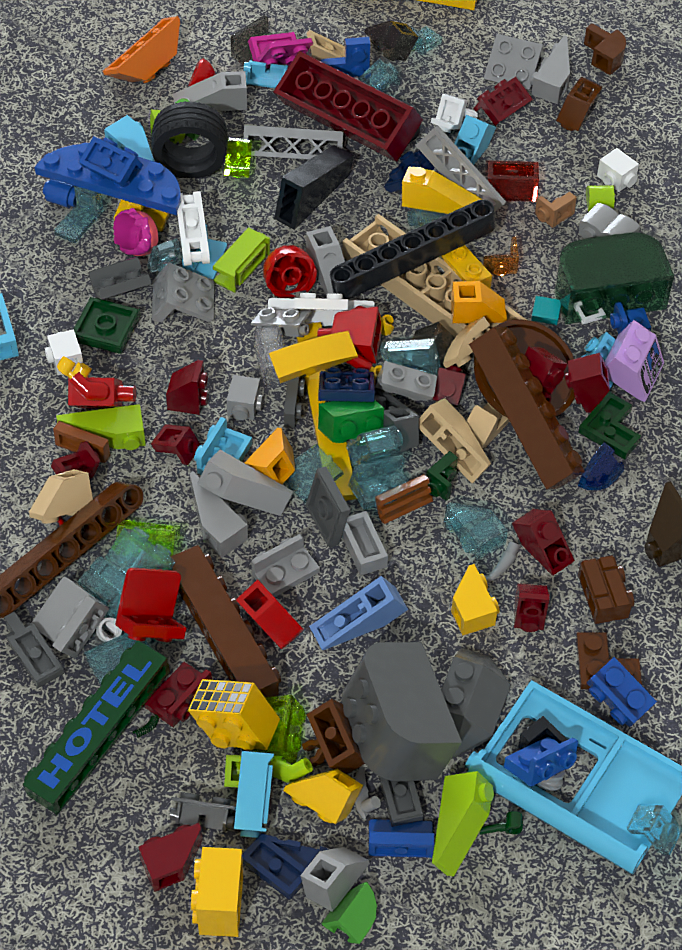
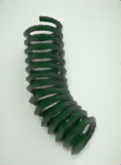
[133,714,159,738]

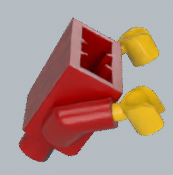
[317,306,394,385]
[57,356,136,409]

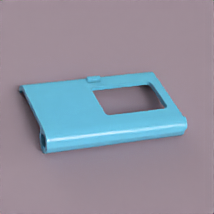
[465,680,682,875]

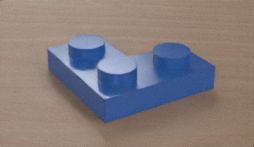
[321,37,370,80]

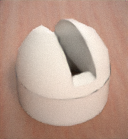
[96,617,122,643]

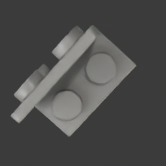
[484,34,544,90]
[152,262,214,322]
[31,577,110,658]

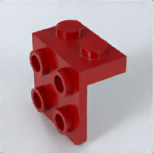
[115,568,187,642]

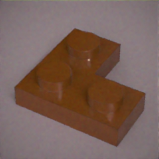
[576,632,642,689]

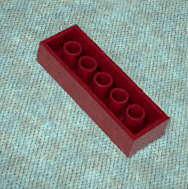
[273,51,423,162]

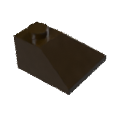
[644,481,682,567]

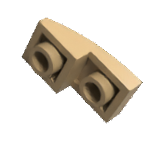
[443,317,490,368]

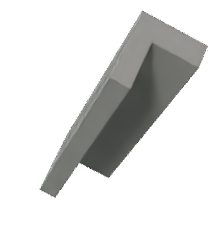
[242,125,344,160]
[415,125,506,212]

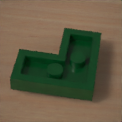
[578,392,641,460]

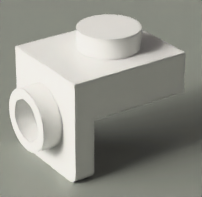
[430,94,468,133]

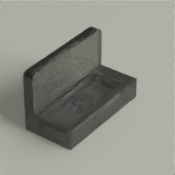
[230,15,272,66]

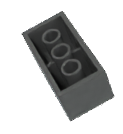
[342,642,462,781]

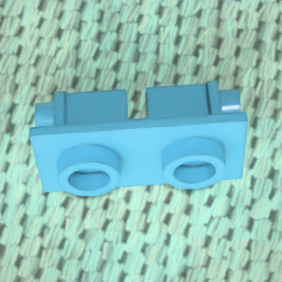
[244,60,289,88]

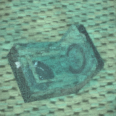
[627,805,682,855]

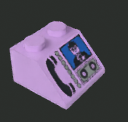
[605,320,664,402]

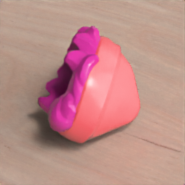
[113,208,158,257]

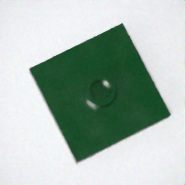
[74,297,141,354]

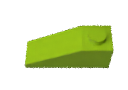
[56,404,146,450]
[432,771,494,877]

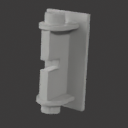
[251,308,310,337]

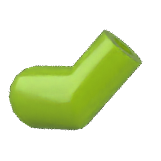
[269,755,313,783]

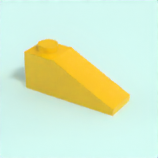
[402,167,483,214]

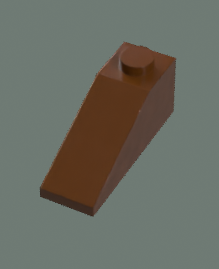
[556,77,603,131]

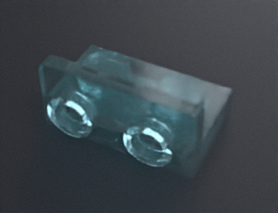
[380,339,441,376]
[348,454,415,510]

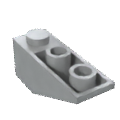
[530,35,570,104]
[173,71,247,111]
[306,226,357,300]
[190,471,249,558]

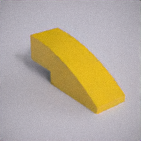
[269,331,358,384]

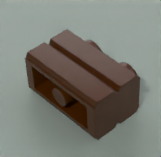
[578,555,634,624]

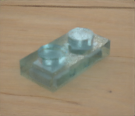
[147,238,181,273]

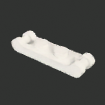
[177,191,210,266]

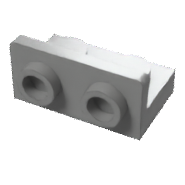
[374,361,437,401]
[251,534,320,597]

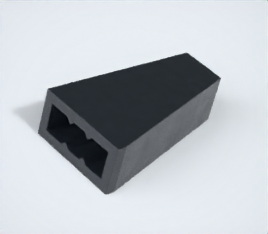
[274,145,354,230]

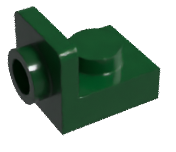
[426,451,458,501]

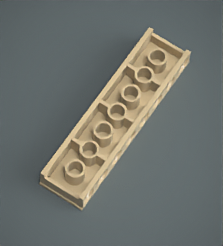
[342,214,527,339]

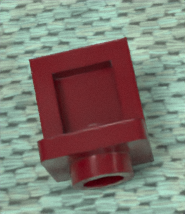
[432,366,467,407]
[51,441,100,479]

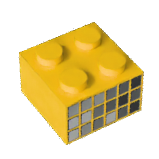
[188,679,280,751]

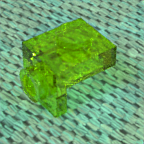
[224,138,252,178]

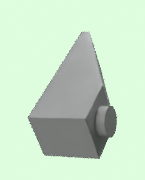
[197,450,294,516]

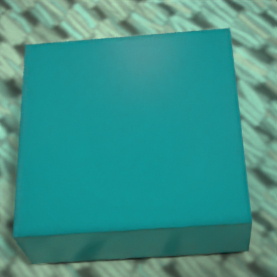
[531,296,562,325]

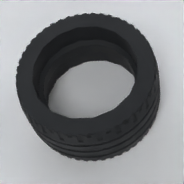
[151,101,228,178]

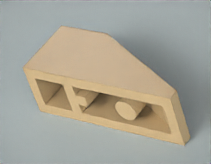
[419,398,491,483]

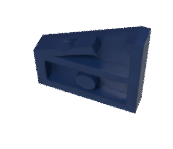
[242,834,329,900]

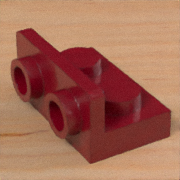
[473,76,533,126]
[145,661,212,728]

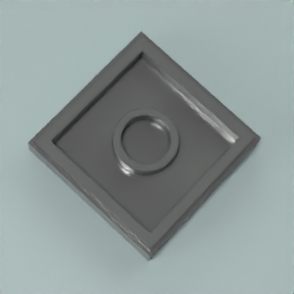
[306,467,350,548]

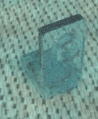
[54,186,104,243]

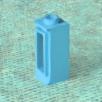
[234,751,274,838]

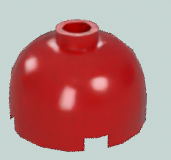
[263,245,317,298]

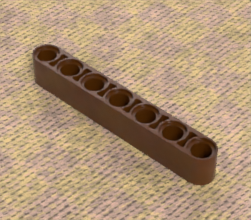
[0,482,144,618]

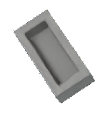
[342,511,388,576]

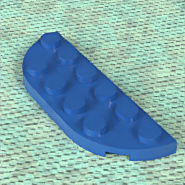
[35,143,181,216]

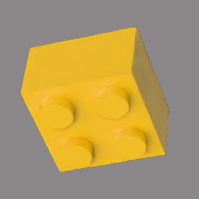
[191,847,244,937]

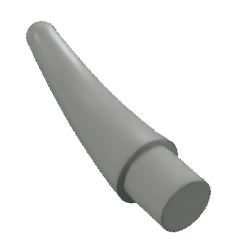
[486,541,520,583]

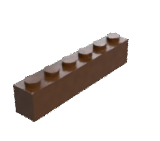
[469,327,585,490]
[166,545,281,700]

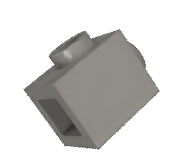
[226,375,264,420]

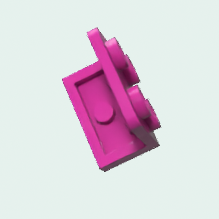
[248,32,313,69]

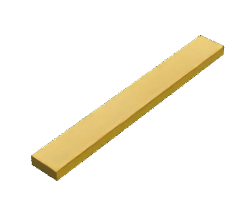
[296,322,357,501]

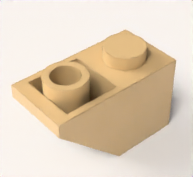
[29,469,93,524]

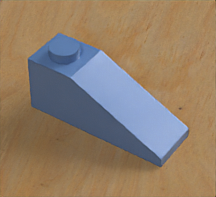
[309,576,408,650]

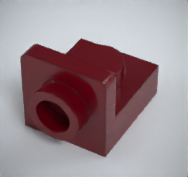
[151,424,201,465]

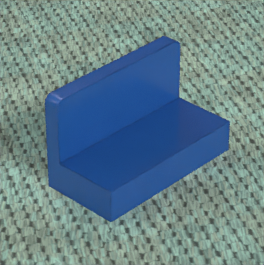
[368,819,434,858]

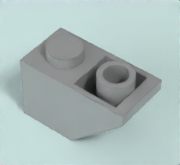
[300,847,370,912]

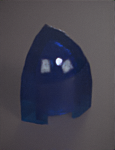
[578,442,624,490]

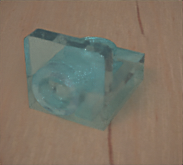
[406,26,443,56]
[359,58,400,92]

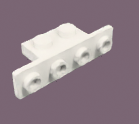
[268,293,374,326]

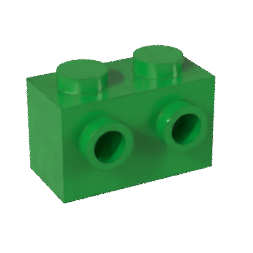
[318,400,384,443]

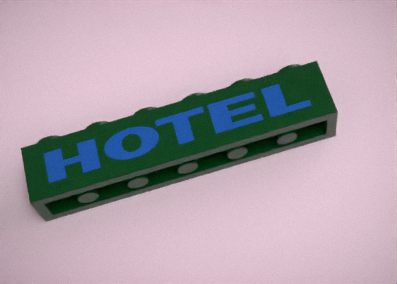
[23,640,170,815]

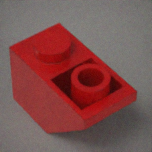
[236,579,304,650]

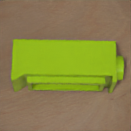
[213,227,270,293]

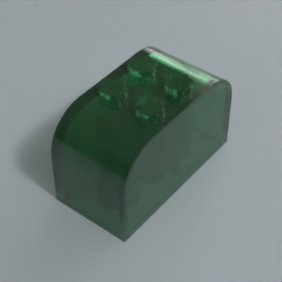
[555,232,674,325]

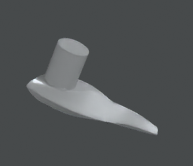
[355,767,381,820]

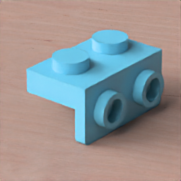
[194,417,252,475]

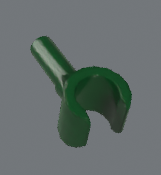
[479,811,523,835]

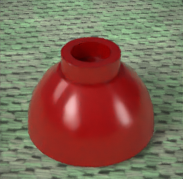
[188,58,216,86]

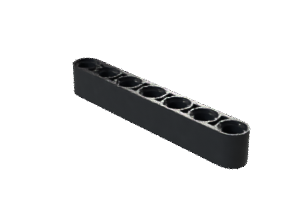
[330,200,495,299]

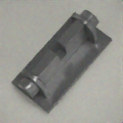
[170,792,236,832]

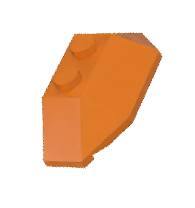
[103,16,180,83]

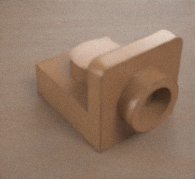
[535,192,577,228]

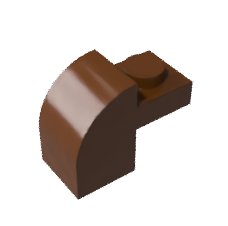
[584,23,626,75]

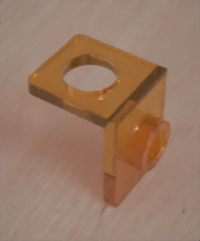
[483,236,519,276]

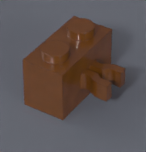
[301,698,365,774]

